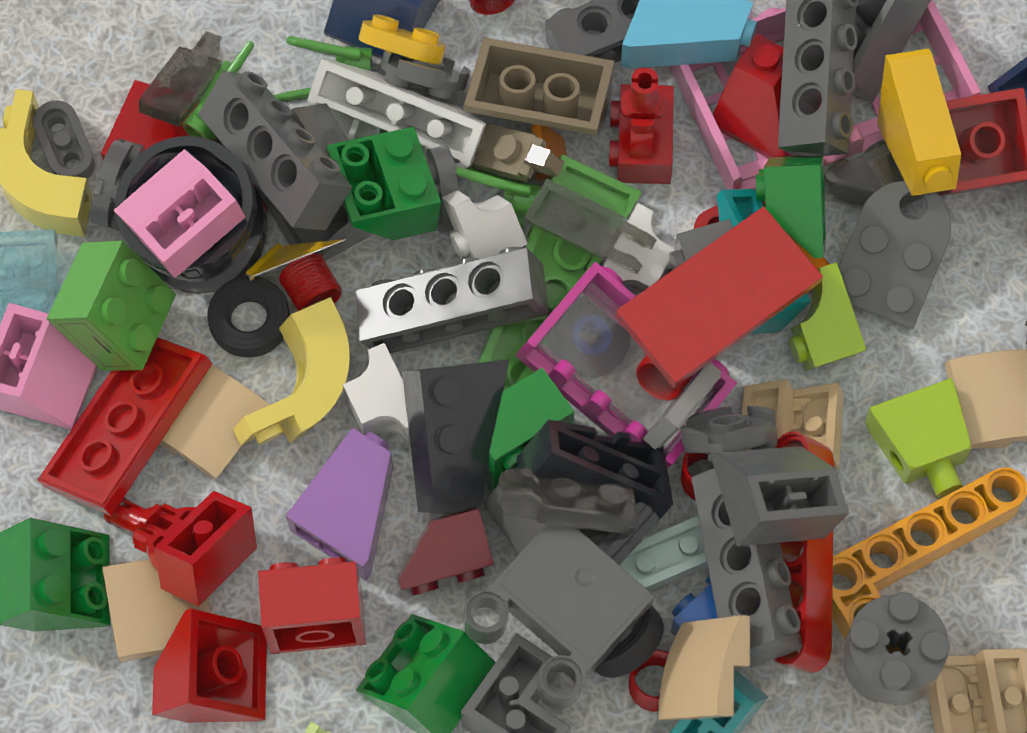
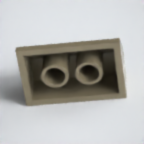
[464,37,614,136]

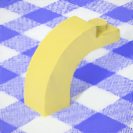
[0,89,93,237]
[233,297,350,445]

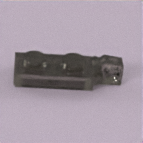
[139,31,222,127]

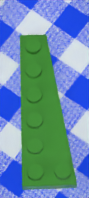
[477,154,642,391]

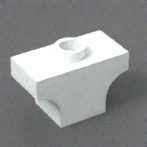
[441,190,527,284]
[601,203,674,290]
[343,343,410,444]

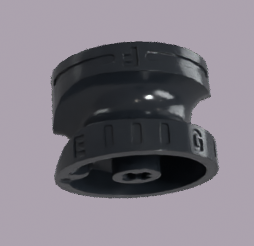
[115,136,268,294]

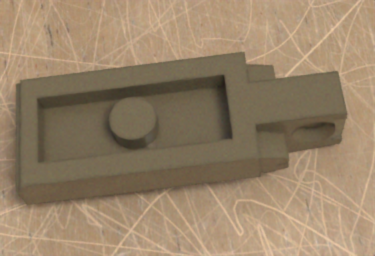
[470,122,565,183]

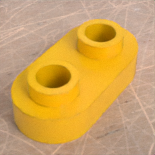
[358,15,446,64]

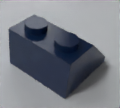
[324,0,440,59]

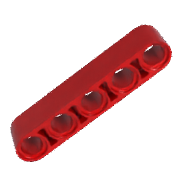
[774,432,834,673]

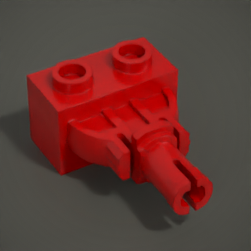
[609,67,674,184]
[104,491,257,607]

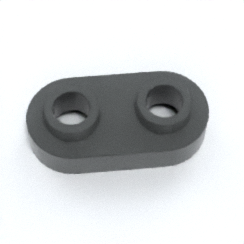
[33,100,95,179]
[426,145,458,233]

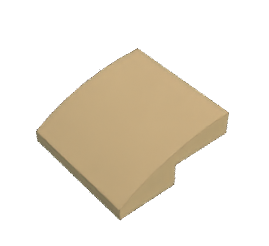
[945,349,1027,449]
[159,365,270,481]
[741,379,844,469]
[102,560,211,663]
[658,615,750,721]
[928,648,1027,733]

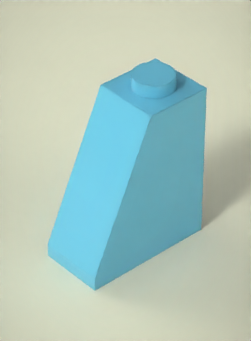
[621,0,758,69]

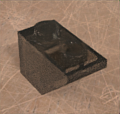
[824,140,923,209]

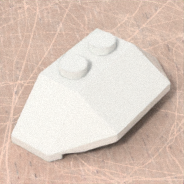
[307,58,486,169]

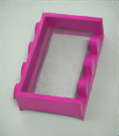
[515,262,737,468]

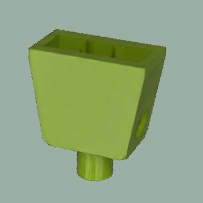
[864,378,971,498]

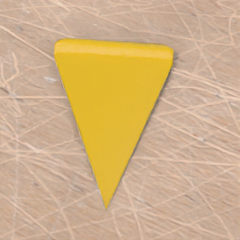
[246,239,346,281]

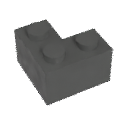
[461,633,571,733]

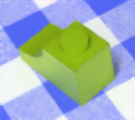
[789,262,867,371]

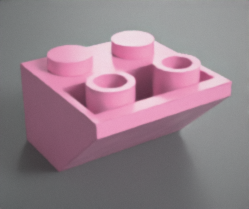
[114,149,245,278]
[0,303,98,429]

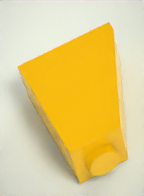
[877,48,961,196]

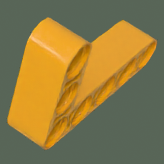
[832,467,1027,655]

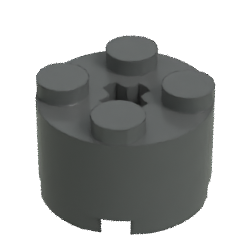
[843,592,950,706]

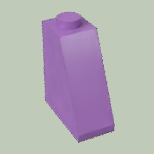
[286,428,393,581]

